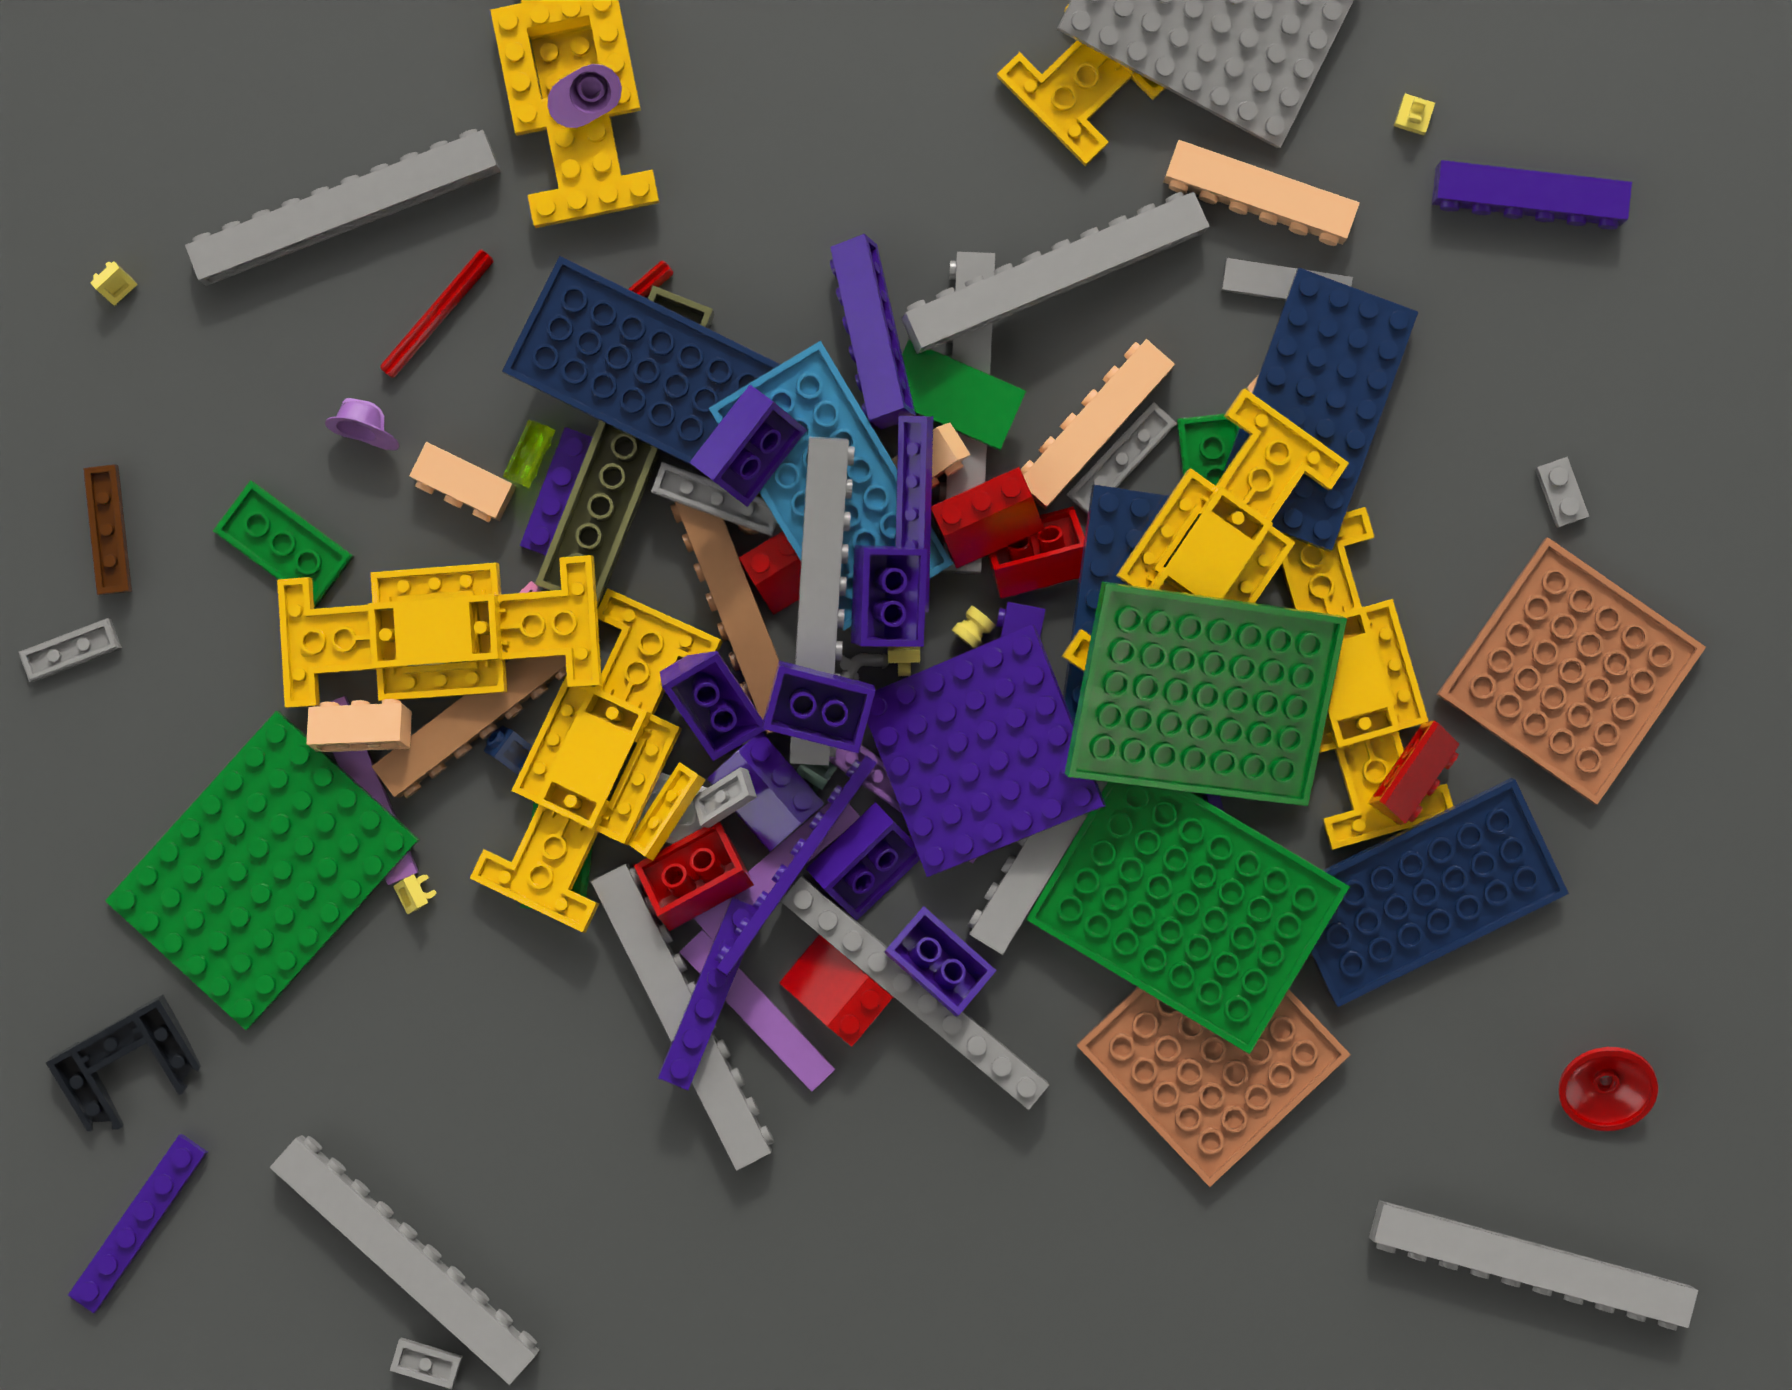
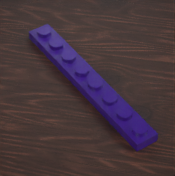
[715,755,877,977]

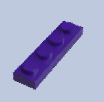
[520,427,593,556]

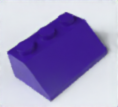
[689,385,807,507]
[851,545,927,647]
[660,651,765,761]
[707,732,824,852]
[806,802,920,921]
[884,906,997,1017]

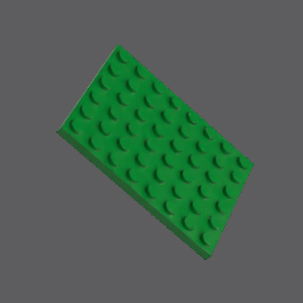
[1064,581,1347,806]
[105,711,420,1030]
[1026,782,1350,1054]

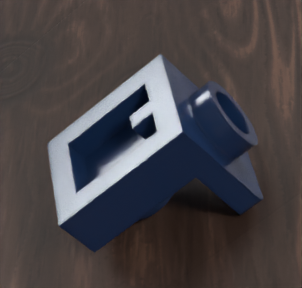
[484,726,532,776]

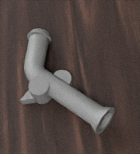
[840,653,889,681]

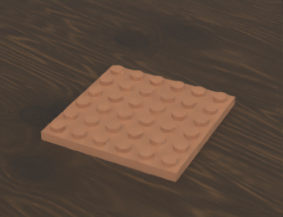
[1436,537,1706,805]
[1076,987,1351,1187]

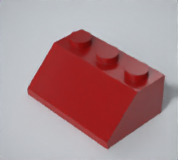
[931,467,1044,569]
[988,506,1085,599]
[739,531,801,615]
[1368,720,1460,825]
[634,821,754,931]

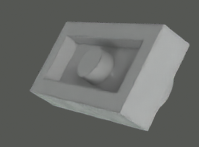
[1535,456,1589,528]
[693,767,757,828]
[390,1337,463,1389]

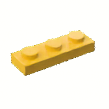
[628,762,706,861]

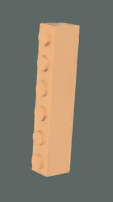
[1163,140,1360,246]
[1020,339,1175,510]

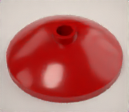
[1558,1047,1658,1131]

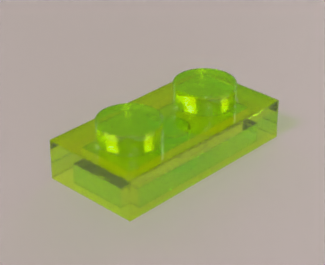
[502,419,556,488]

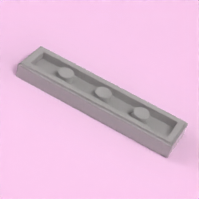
[1221,258,1353,301]
[1067,402,1177,515]
[651,462,777,537]

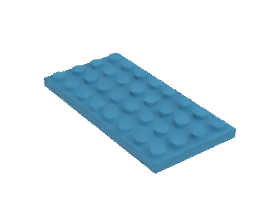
[709,341,953,631]

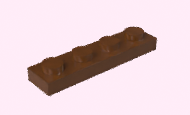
[83,464,132,595]

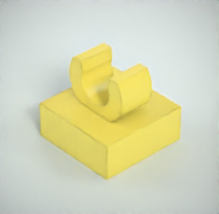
[1394,93,1435,136]
[90,261,138,306]
[888,647,920,676]
[393,874,436,915]

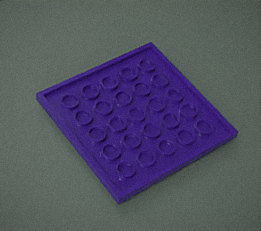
[867,624,1106,877]

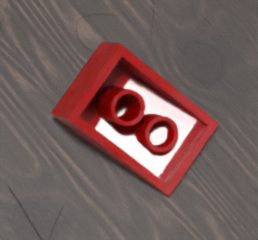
[779,934,894,1047]

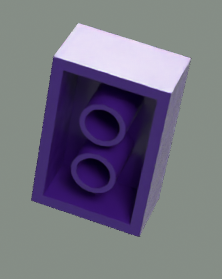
[762,661,876,753]

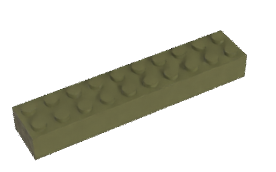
[535,286,714,609]

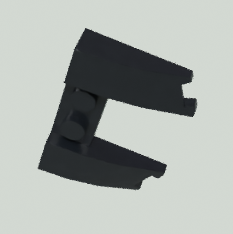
[46,994,201,1131]

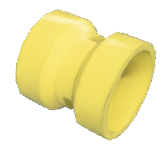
[951,606,996,649]

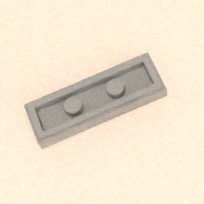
[18,618,122,682]

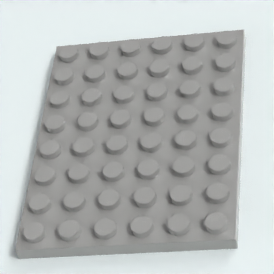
[1056,0,1354,148]

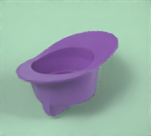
[547,64,622,128]
[325,398,399,451]

